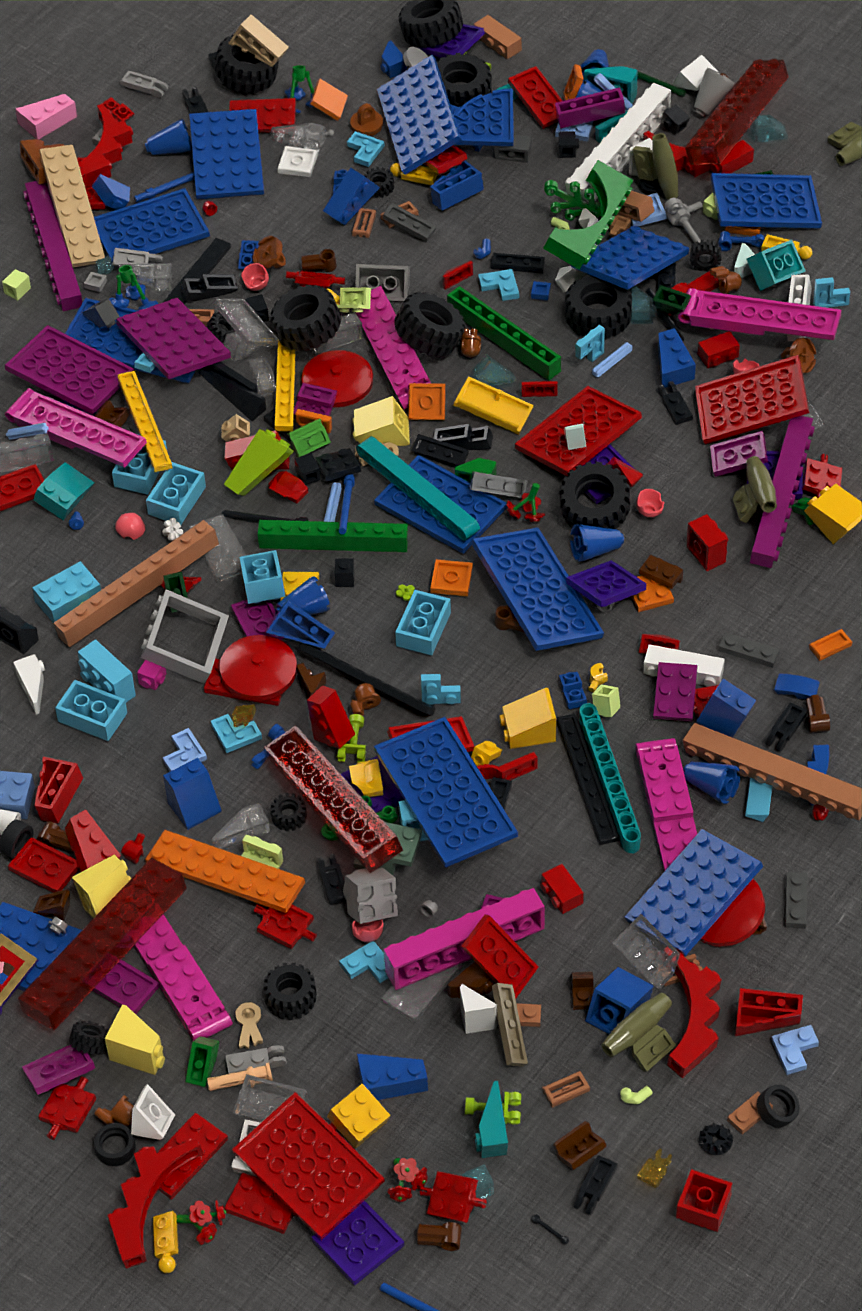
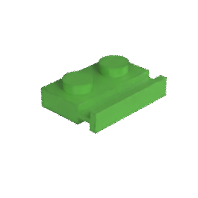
[287,418,331,457]

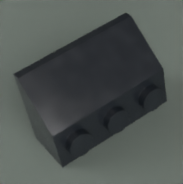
[0,606,39,655]

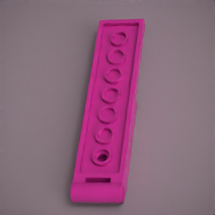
[355,285,431,410]
[678,288,841,340]
[5,388,147,468]
[635,738,697,871]
[114,891,233,1041]

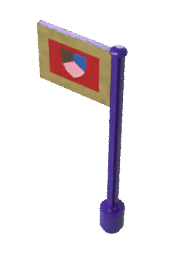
[0,933,39,1015]

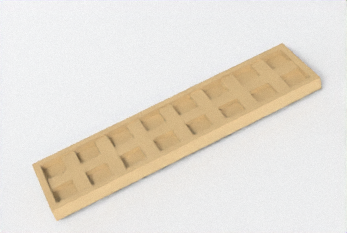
[39,145,106,267]

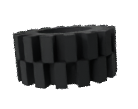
[364,167,394,198]
[690,239,722,272]
[206,310,241,345]
[270,793,307,831]
[69,1021,108,1054]

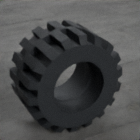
[263,962,317,1020]

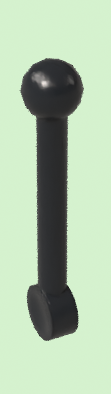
[532,1214,569,1245]

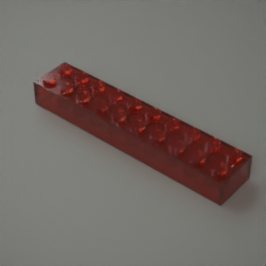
[685,59,789,165]
[264,725,403,873]
[18,857,187,1031]

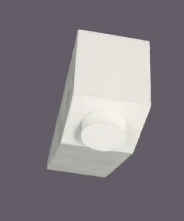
[13,654,45,715]

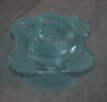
[96,255,114,274]

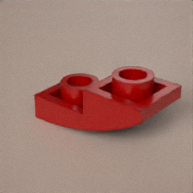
[103,97,134,122]

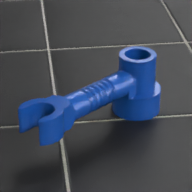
[718,231,764,251]
[252,724,292,769]

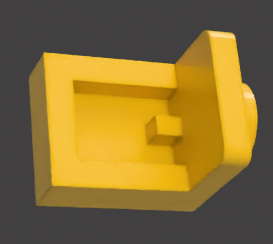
[471,740,502,766]

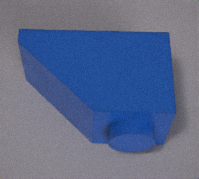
[381,41,407,78]
[92,174,130,210]

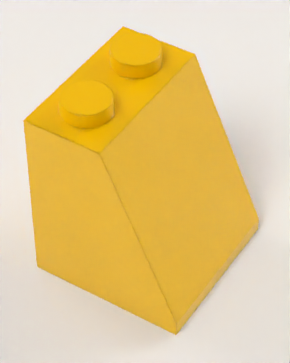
[804,484,862,544]
[499,688,556,749]

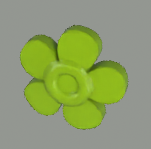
[396,584,415,601]

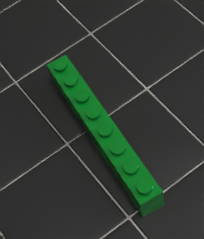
[447,286,561,381]
[258,520,408,552]

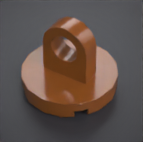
[350,103,383,136]
[253,236,286,269]
[781,337,816,373]

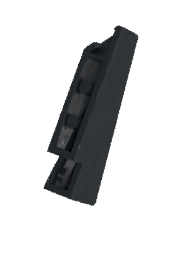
[199,362,266,421]

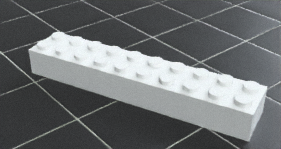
[565,83,671,210]

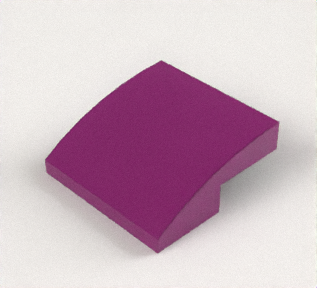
[293,383,337,419]

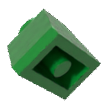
[455,458,497,483]
[185,1036,220,1087]

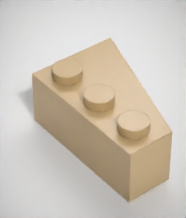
[228,15,289,67]

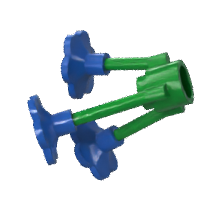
[285,65,314,113]
[109,265,158,311]

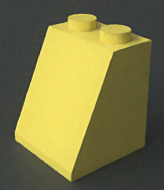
[352,396,410,446]
[72,855,134,926]
[105,1004,165,1075]

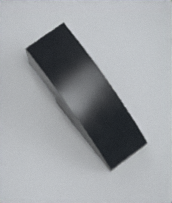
[179,274,238,301]
[434,424,493,450]

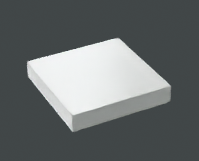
[278,146,318,177]

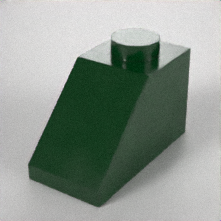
[653,285,692,315]
[163,571,188,613]

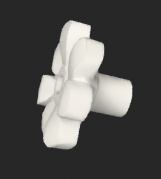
[162,518,183,541]

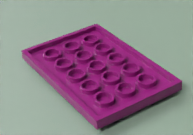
[116,298,231,380]
[5,325,134,415]

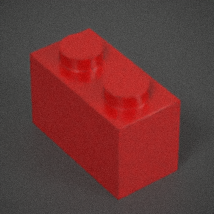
[697,331,740,369]
[540,864,584,914]

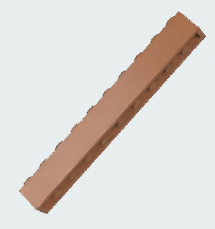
[53,520,219,648]
[683,723,862,821]

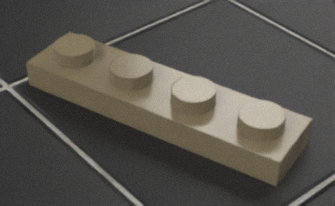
[492,983,528,1067]

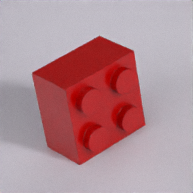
[687,514,728,571]
[676,1169,733,1232]

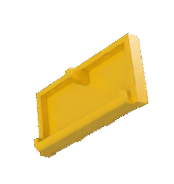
[453,376,534,435]

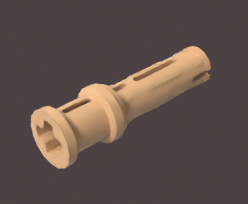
[207,1063,273,1091]

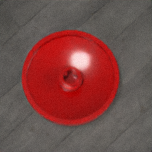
[302,350,373,407]
[220,635,297,701]
[700,879,765,947]

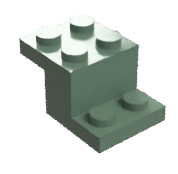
[354,822,422,875]

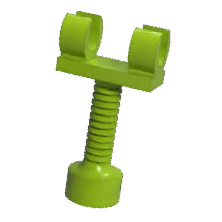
[337,714,366,763]
[465,1092,521,1125]

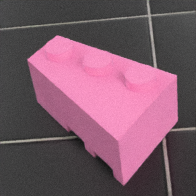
[15,94,77,140]

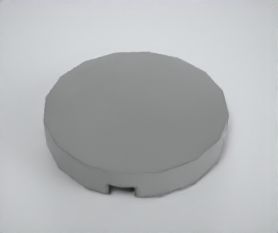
[403,47,428,67]

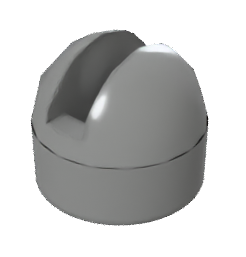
[419,900,438,918]

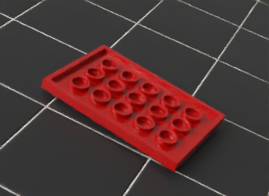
[695,355,809,444]
[515,386,642,476]
[232,1092,385,1240]

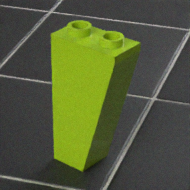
[224,429,294,496]

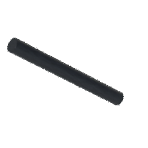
[645,288,684,341]

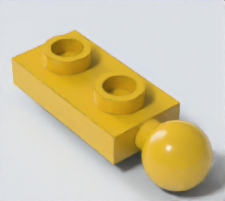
[390,163,439,185]
[761,234,812,260]
[153,1211,178,1273]

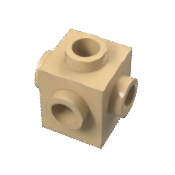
[221,414,250,442]

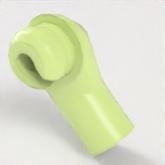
[551,217,570,230]
[620,1086,653,1104]

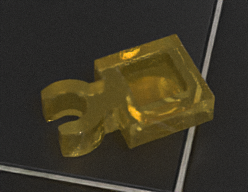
[232,704,256,727]
[638,1149,672,1188]

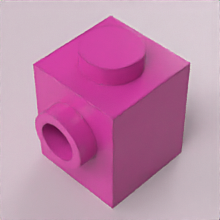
[137,660,167,690]

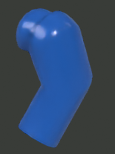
[473,239,491,259]

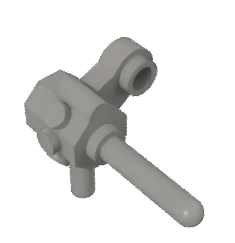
[664,198,703,243]

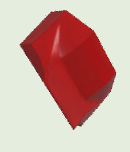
[268,471,308,504]

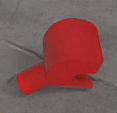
[121,833,145,864]

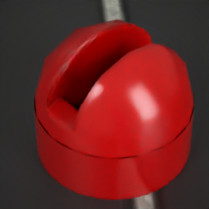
[202,201,217,216]
[812,804,829,821]

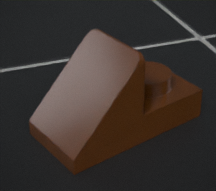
[296,663,326,698]
[33,889,70,921]
[572,972,594,1010]

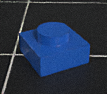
[531,281,551,300]

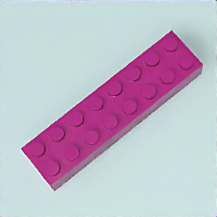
[384,888,545,990]

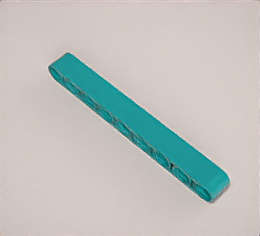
[356,436,480,541]
[579,703,641,853]

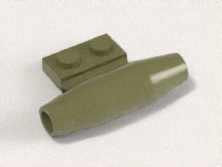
[827,122,862,166]
[632,133,679,200]
[733,456,777,523]
[601,992,676,1072]

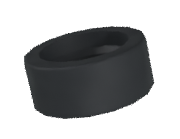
[0,819,33,859]
[756,1084,800,1128]
[94,1123,136,1166]

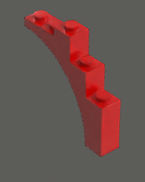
[78,103,133,187]
[643,131,754,177]
[663,945,722,1079]
[108,1138,203,1269]

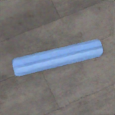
[594,73,633,111]
[592,342,632,378]
[6,423,49,440]
[324,482,342,522]

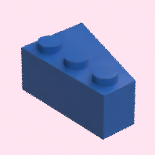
[430,161,484,211]
[323,168,380,225]
[658,328,696,388]
[266,600,335,649]
[357,1054,428,1100]

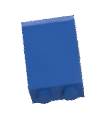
[696,679,756,738]
[163,757,222,830]
[585,967,654,1034]

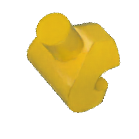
[588,663,608,692]

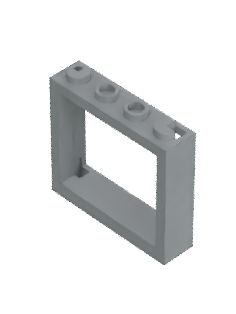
[140,590,229,684]

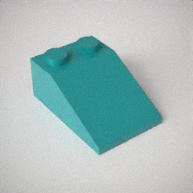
[584,66,638,104]
[747,240,806,291]
[33,462,95,521]
[475,1081,508,1158]

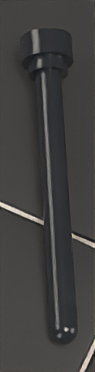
[221,510,309,522]

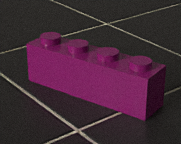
[555,87,625,129]

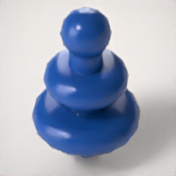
[68,511,84,530]

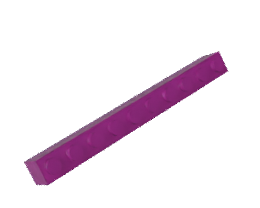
[23,181,83,311]
[750,416,815,568]

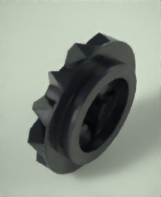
[640,179,662,194]
[699,1123,733,1155]

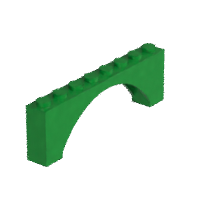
[543,160,633,270]

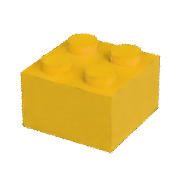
[327,1083,391,1149]

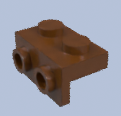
[95,401,131,427]
[639,555,683,589]
[553,1121,607,1170]

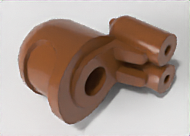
[710,266,742,294]
[461,328,481,358]
[350,683,381,716]
[94,1095,134,1127]

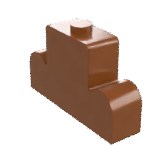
[20,139,65,184]

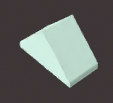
[734,243,755,278]
[564,424,586,450]

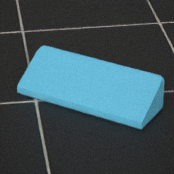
[745,777,772,822]

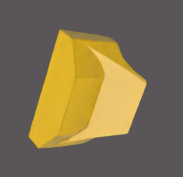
[349,759,383,797]

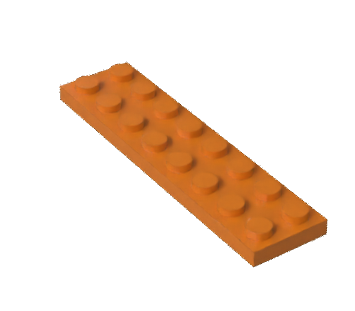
[145,830,305,913]

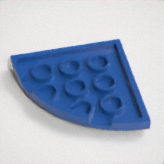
[454,89,514,146]

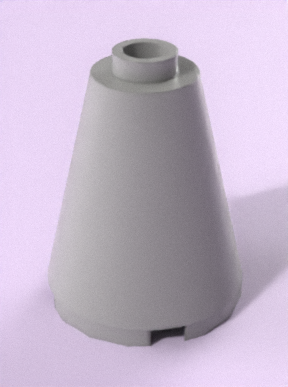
[694,68,735,116]

